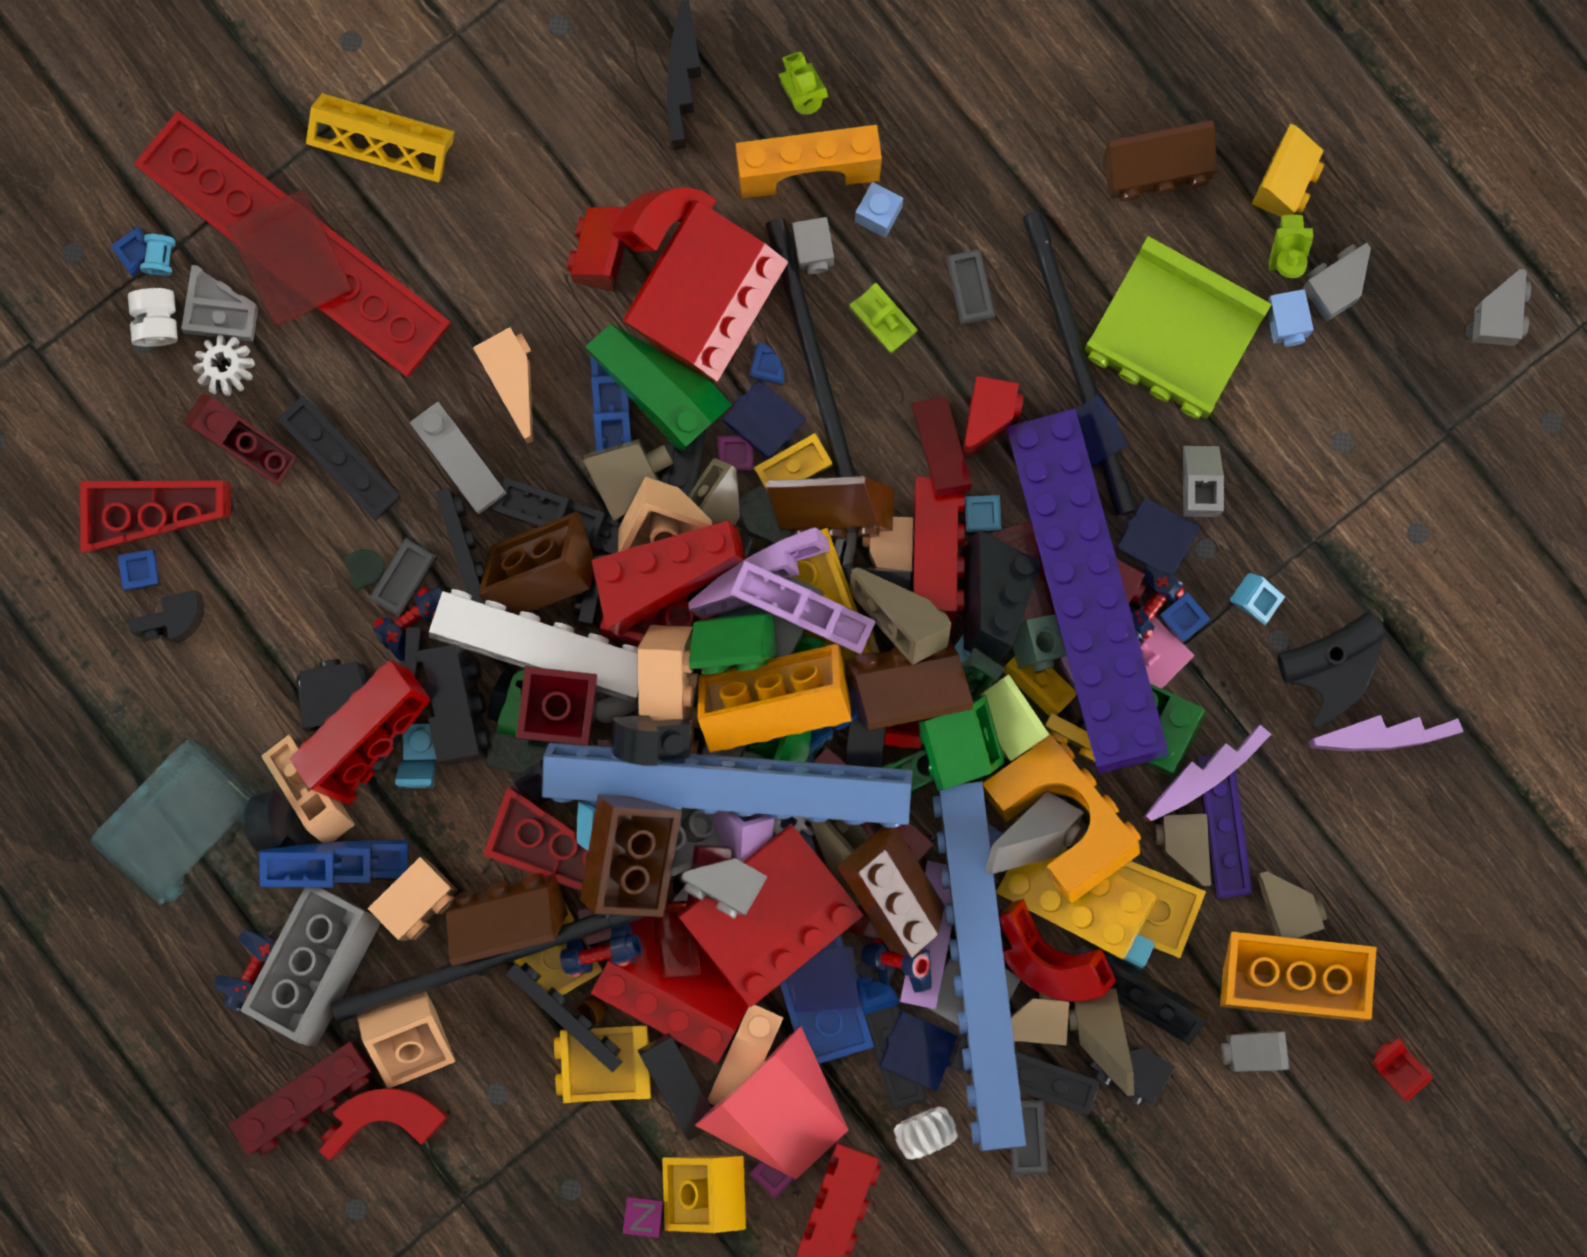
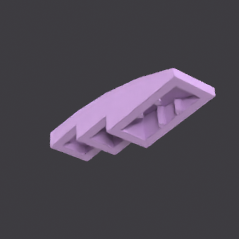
[688,527,830,619]
[730,561,876,654]
[1308,715,1463,752]
[1142,725,1271,823]
[900,861,952,1009]

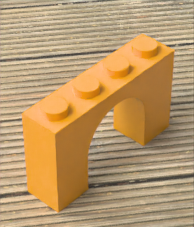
[735,125,882,199]
[982,735,1141,904]

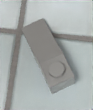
[409,402,507,515]
[985,791,1084,874]
[1221,1030,1289,1072]

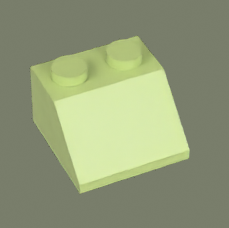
[979,675,1050,764]

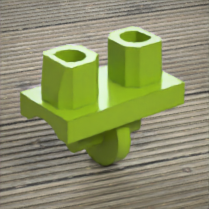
[778,51,828,115]
[1268,215,1313,278]
[849,283,918,354]

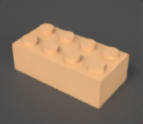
[638,625,701,754]

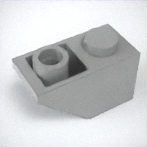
[1303,243,1371,322]
[1472,269,1531,346]
[1183,446,1224,517]
[681,858,767,919]

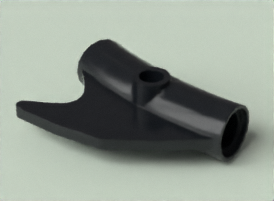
[1277,612,1386,728]

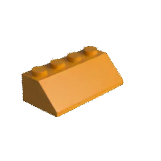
[698,644,851,753]
[1220,932,1376,1022]

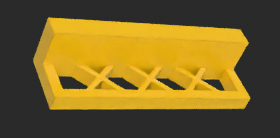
[306,93,455,183]

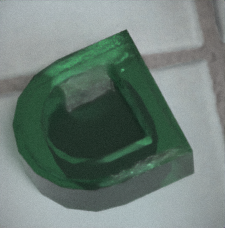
[343,549,385,591]

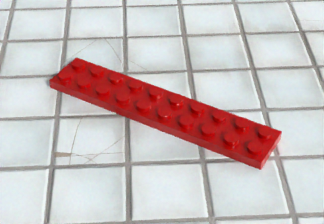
[134,110,452,378]

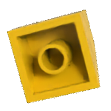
[1252,124,1325,217]
[662,1155,746,1233]

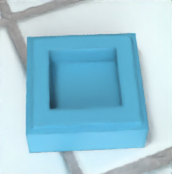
[964,495,1002,533]

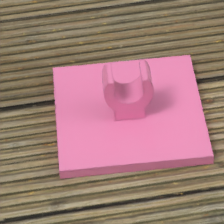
[1139,606,1195,689]

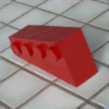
[80,481,231,553]
[289,660,431,805]

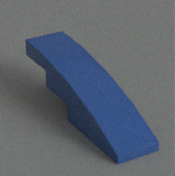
[589,339,632,451]
[259,840,408,887]

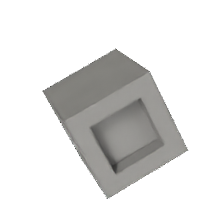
[792,217,834,274]

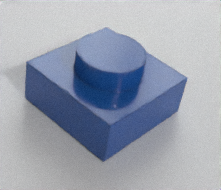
[118,549,161,591]
[1159,592,1210,643]

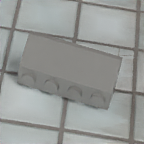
[240,887,381,1048]

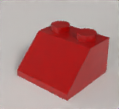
[567,207,626,292]
[962,376,1024,459]

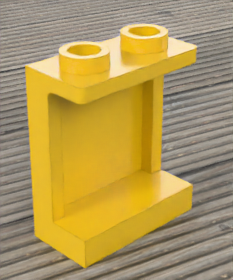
[554,1025,652,1103]

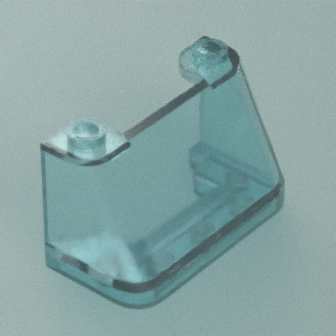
[90,738,256,905]

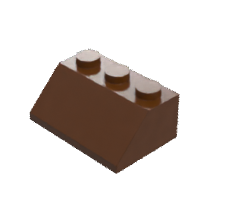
[1102,120,1217,201]
[766,476,894,539]
[478,512,594,615]
[845,640,973,730]
[580,794,682,917]
[837,826,945,958]
[446,873,568,966]

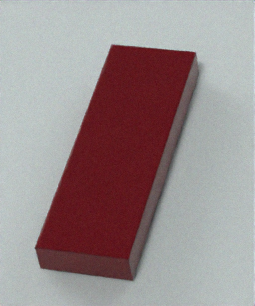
[912,397,972,496]

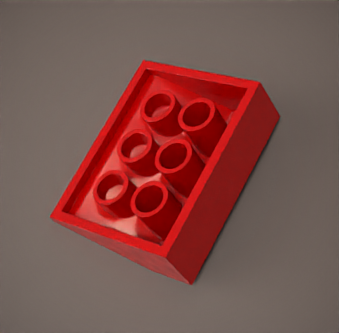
[622,200,788,382]
[677,824,864,1008]
[590,910,749,1063]

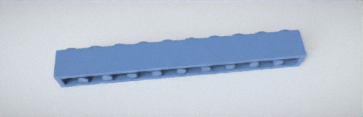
[542,743,913,828]
[932,781,1026,1152]

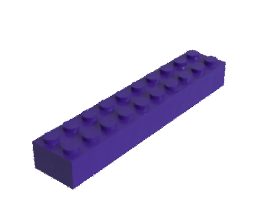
[1006,408,1169,774]

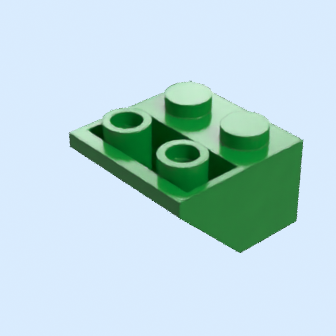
[689,613,777,675]
[1142,683,1206,779]
[918,695,1005,791]

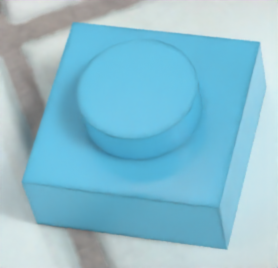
[403,724,437,761]

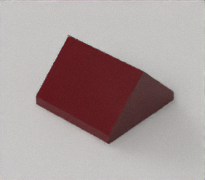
[516,666,597,746]

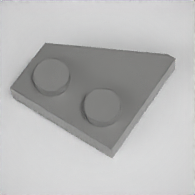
[181,265,258,342]

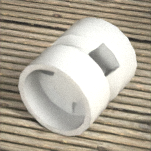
[128,288,178,347]

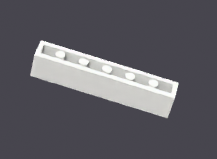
[429,589,638,703]

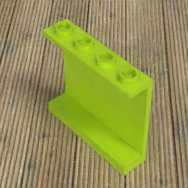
[1084,236,1272,419]

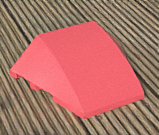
[695,1025,849,1180]

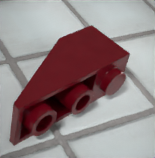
[182,394,297,486]

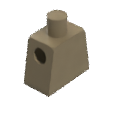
[583,439,674,521]

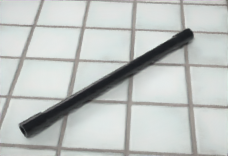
[1023,211,1137,517]
[765,218,856,478]
[331,914,645,1023]

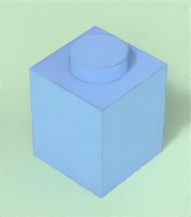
[855,182,903,238]
[1267,289,1313,347]

